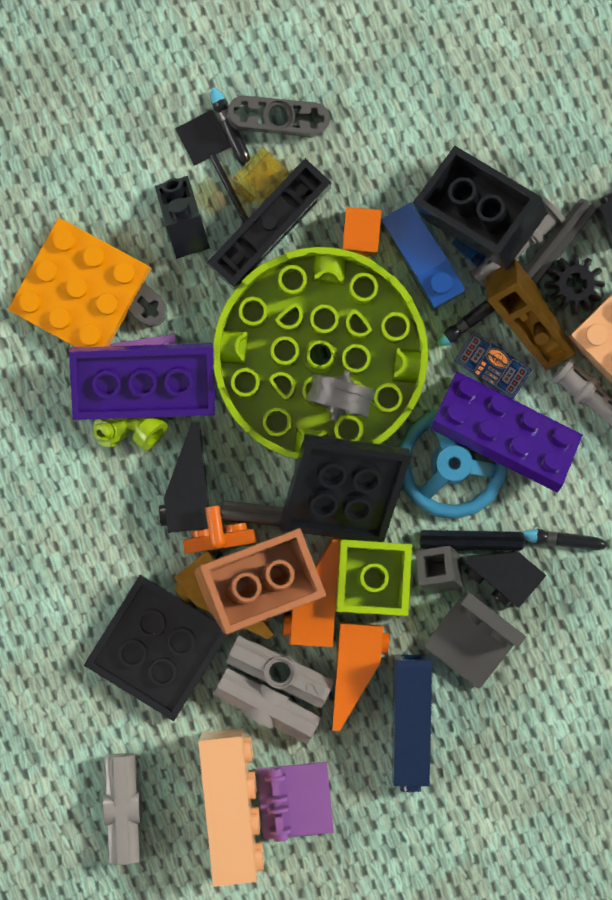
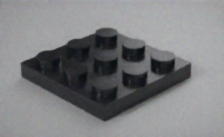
[279,434,411,542]
[84,574,228,721]

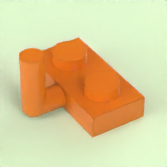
[183,505,257,554]

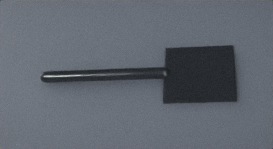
[175,110,248,223]

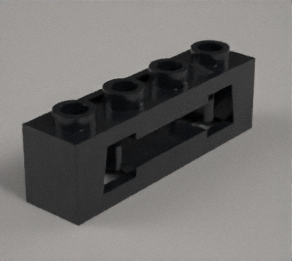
[207,158,331,291]

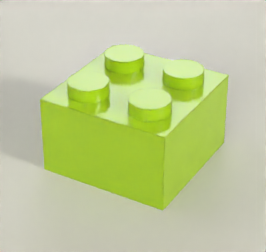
[335,540,412,616]

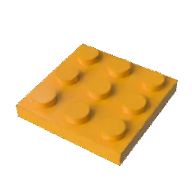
[8,217,152,347]

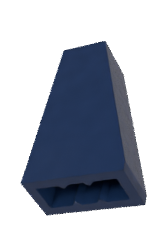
[392,654,432,792]

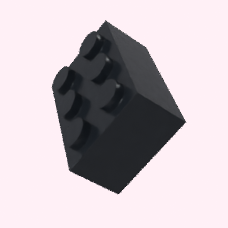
[413,146,548,270]

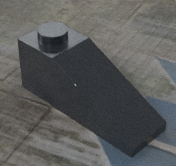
[159,422,210,533]

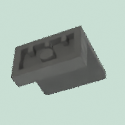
[424,590,526,688]

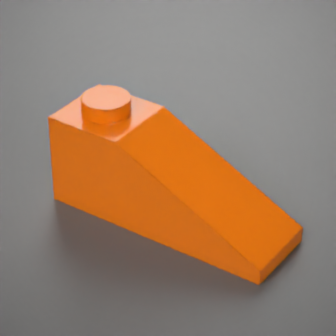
[282,539,340,647]
[332,621,389,731]

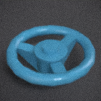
[398,410,507,519]

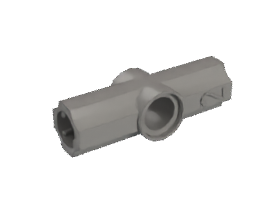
[225,634,335,708]
[213,667,321,744]
[103,753,142,865]

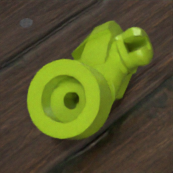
[93,417,168,451]

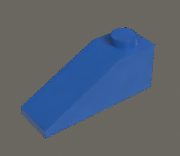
[381,202,465,311]

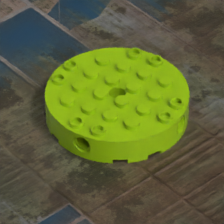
[213,247,428,460]

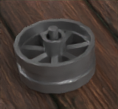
[306,370,375,421]

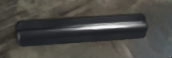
[419,530,524,551]

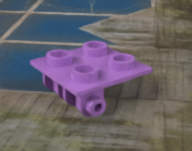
[257,762,334,842]

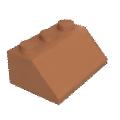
[194,528,327,635]

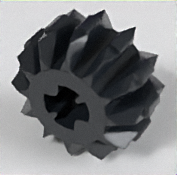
[544,254,605,315]

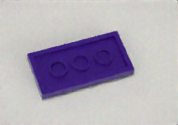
[69,343,215,420]
[430,372,583,493]

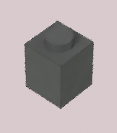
[415,546,463,594]

